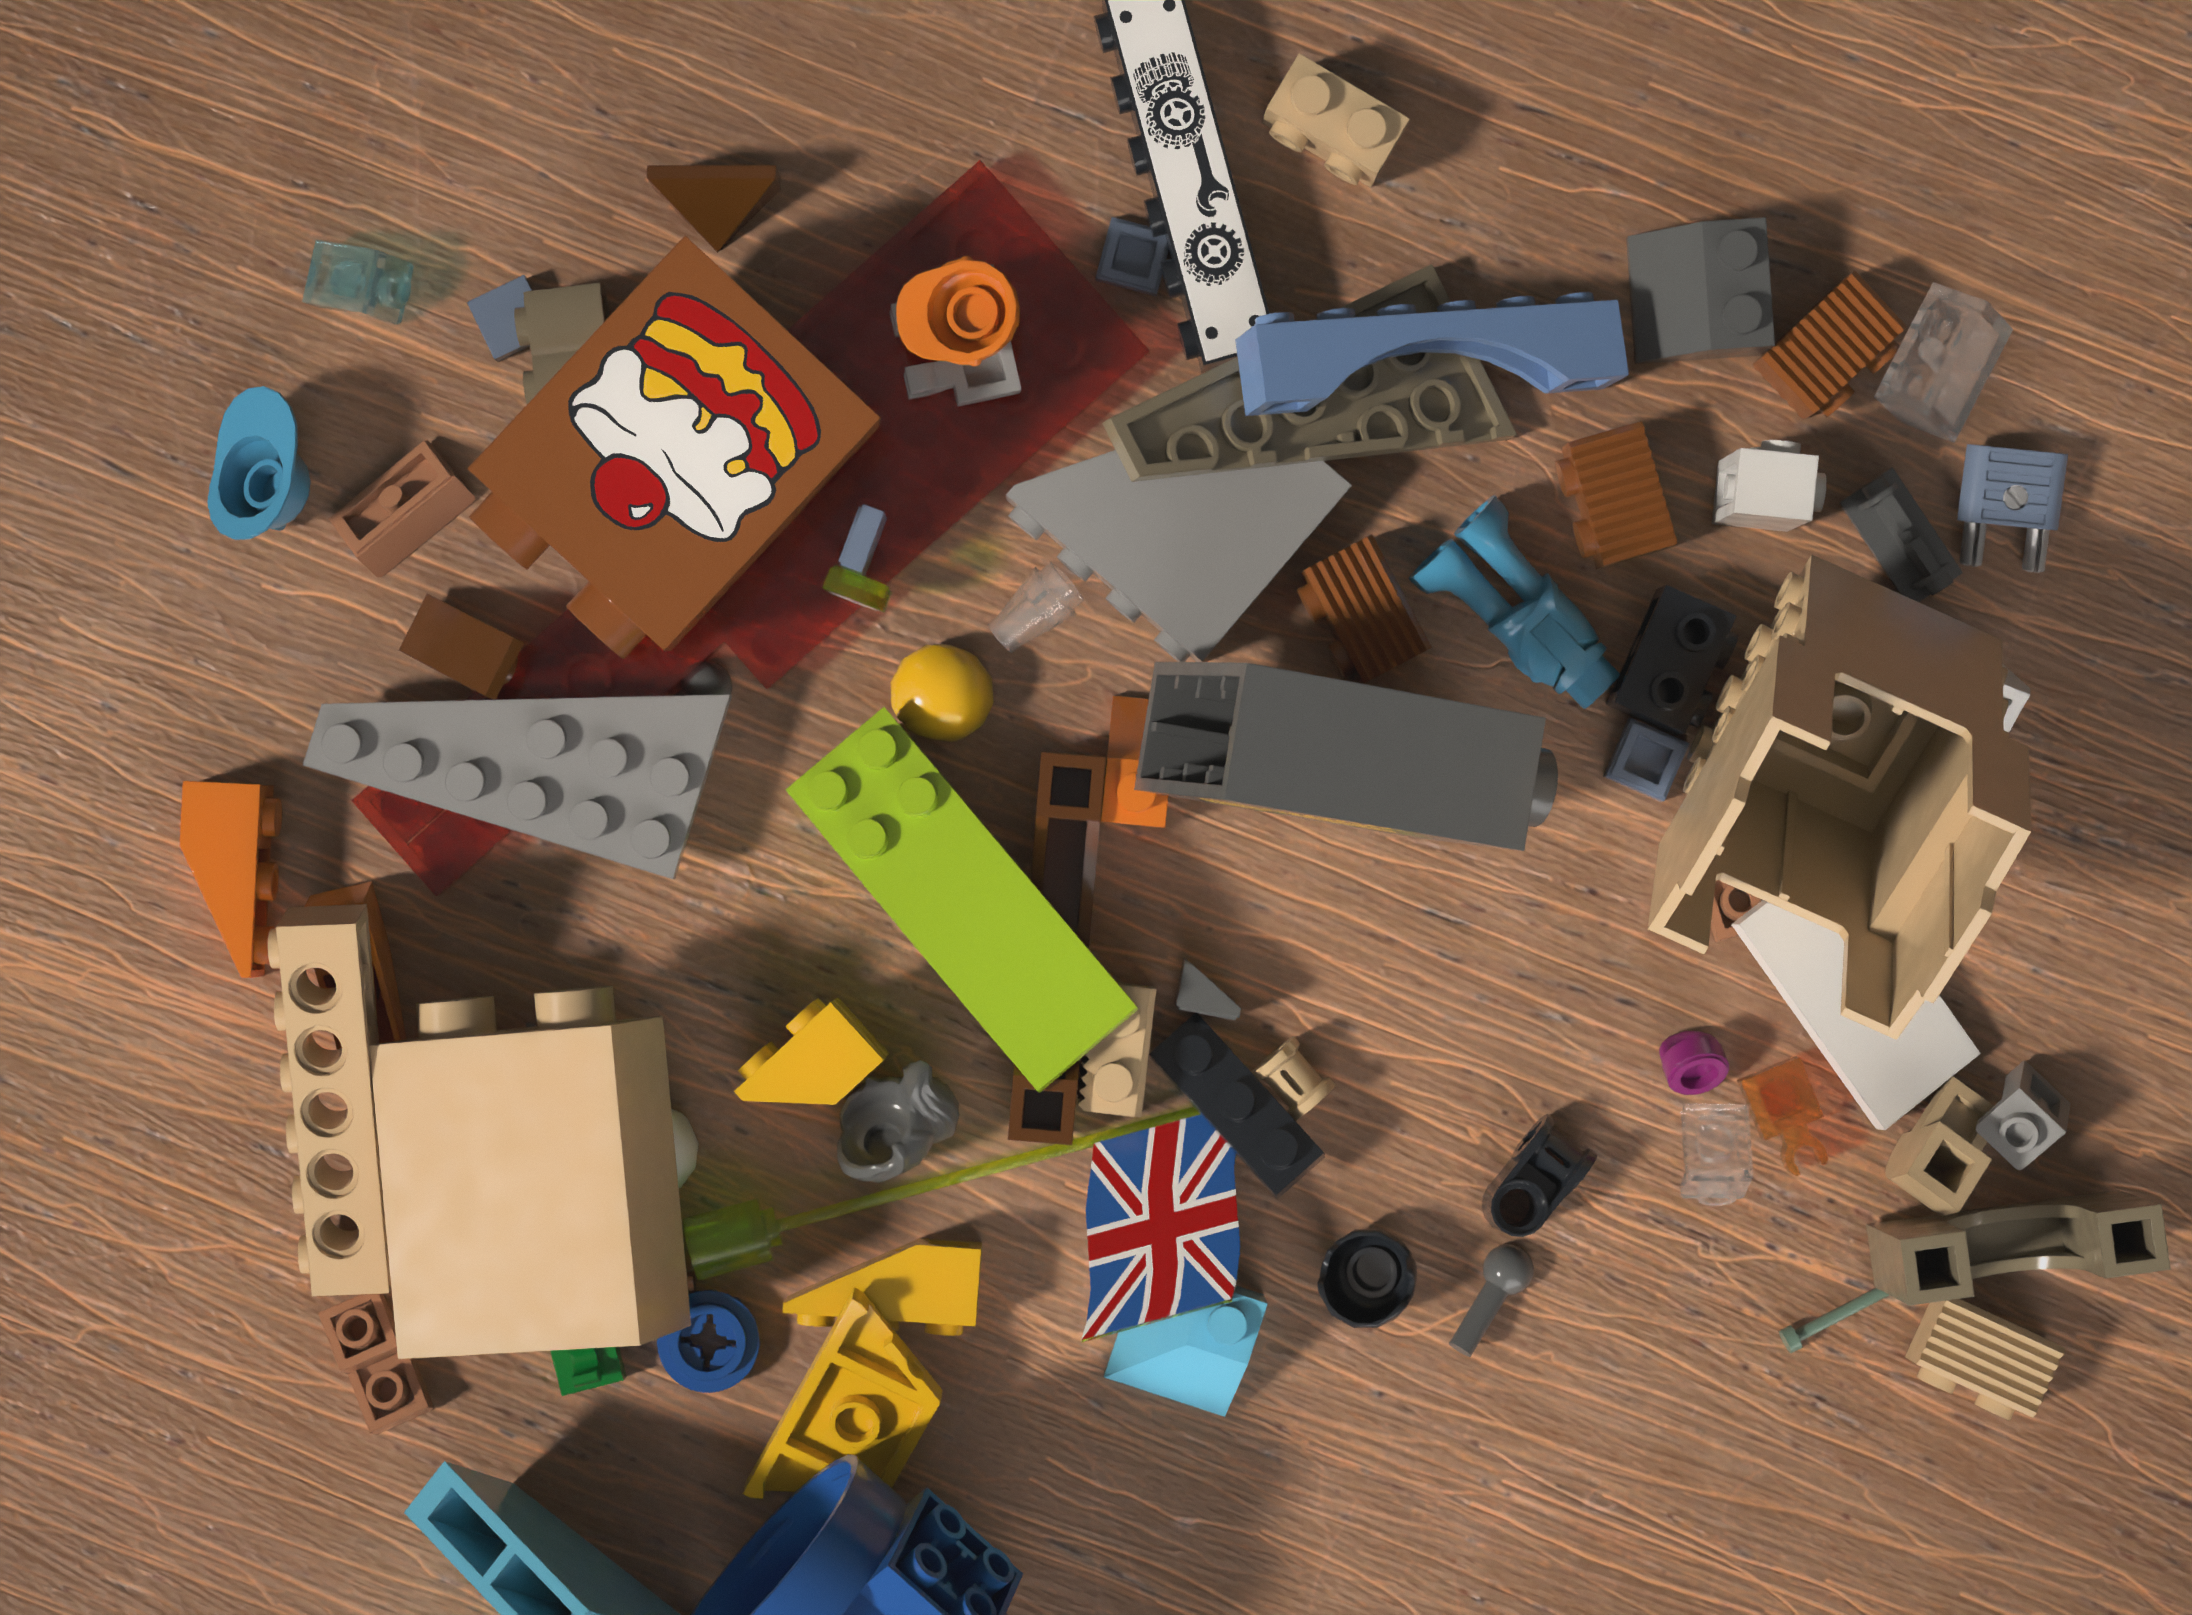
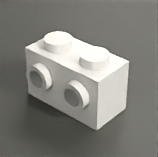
[1712,440,1826,532]

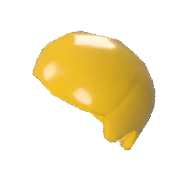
[890,644,994,742]

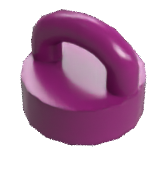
[1659,1031,1729,1095]

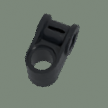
[1482,1114,1597,1237]

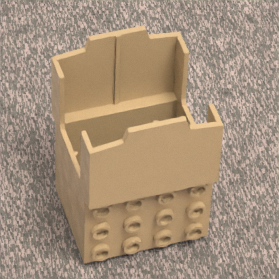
[1648,554,2031,1040]

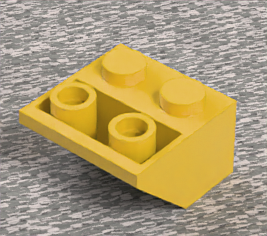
[734,997,889,1105]

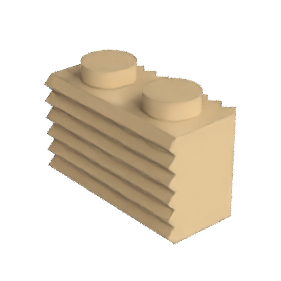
[1078,982,1156,1117]
[1905,1299,2065,1421]

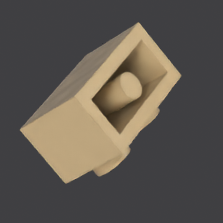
[1262,53,1410,188]

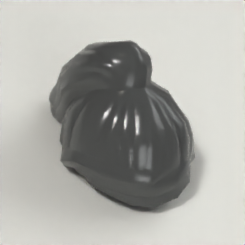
[837,1060,960,1183]

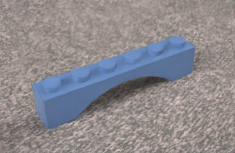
[1235,292,1629,416]

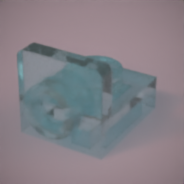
[302,240,413,325]

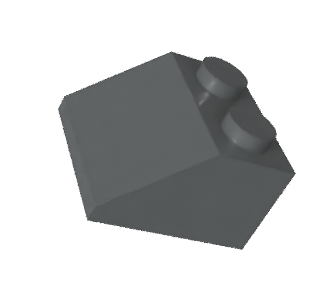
[1626,217,1775,364]

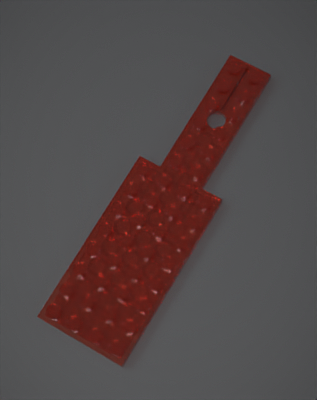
[351,160,1150,896]

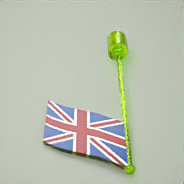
[683,1107,1241,1342]

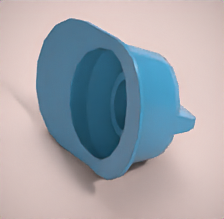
[207,386,311,540]

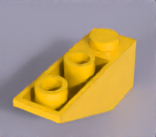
[782,1238,982,1336]

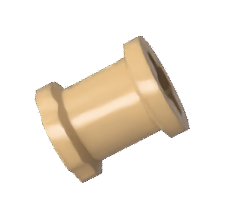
[1252,1036,1336,1121]

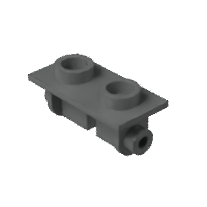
[1839,467,1963,602]

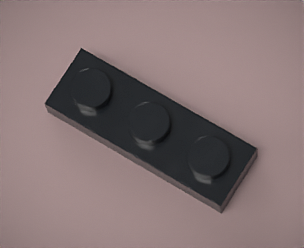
[1149,1013,1325,1199]

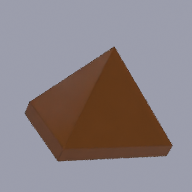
[647,165,781,253]

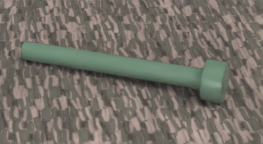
[1779,1288,1889,1354]

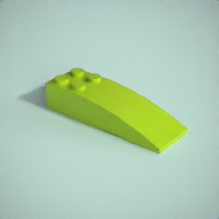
[785,707,1139,1093]

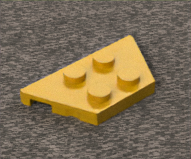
[743,1287,943,1499]

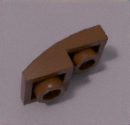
[399,594,524,700]

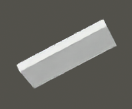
[1731,900,1981,1130]

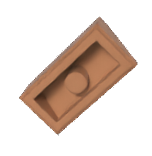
[328,438,475,578]

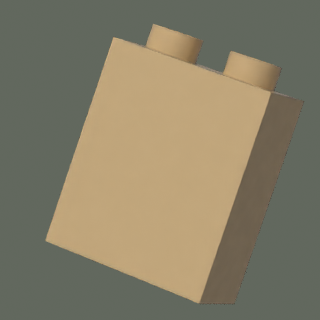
[369,986,691,1359]

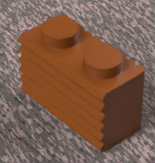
[1752,271,1907,419]
[1555,421,1677,569]
[1297,534,1432,684]

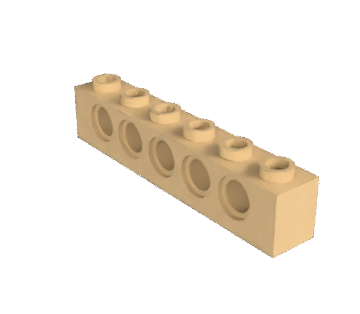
[268,904,391,1296]

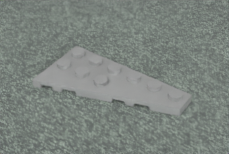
[303,695,732,879]

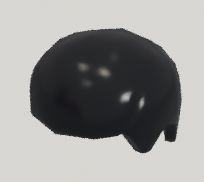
[1317,1229,1417,1328]

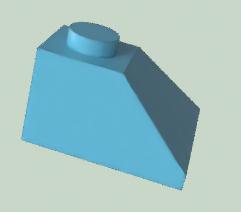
[1104,1285,1268,1417]

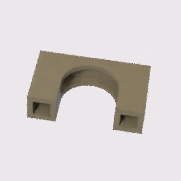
[1866,1190,2171,1306]

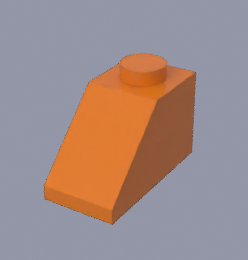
[1101,696,1168,828]

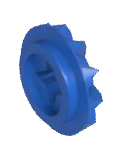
[657,1289,760,1393]

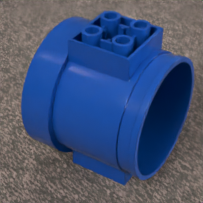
[690,1455,1023,1615]

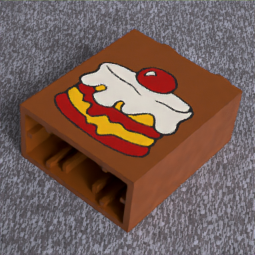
[467,235,881,659]

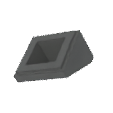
[1174,958,1241,1020]

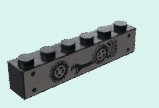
[1094,0,1270,373]

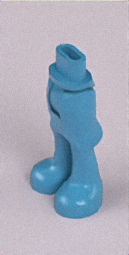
[1408,495,1620,709]

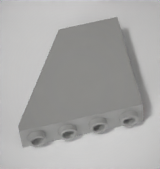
[1006,450,1352,662]

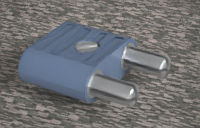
[1957,444,2068,573]

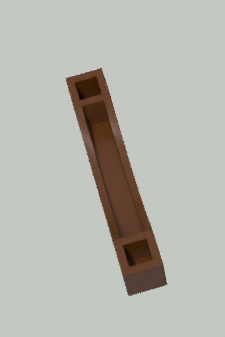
[1008,752,1106,1145]

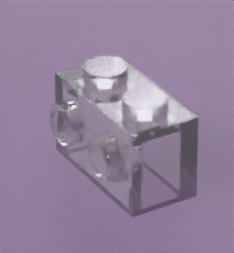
[1874,282,2013,443]

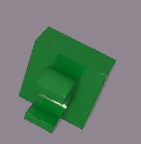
[550,1347,627,1396]

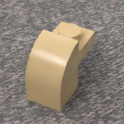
[1885,1076,1994,1216]

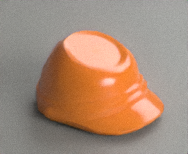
[896,256,1020,366]

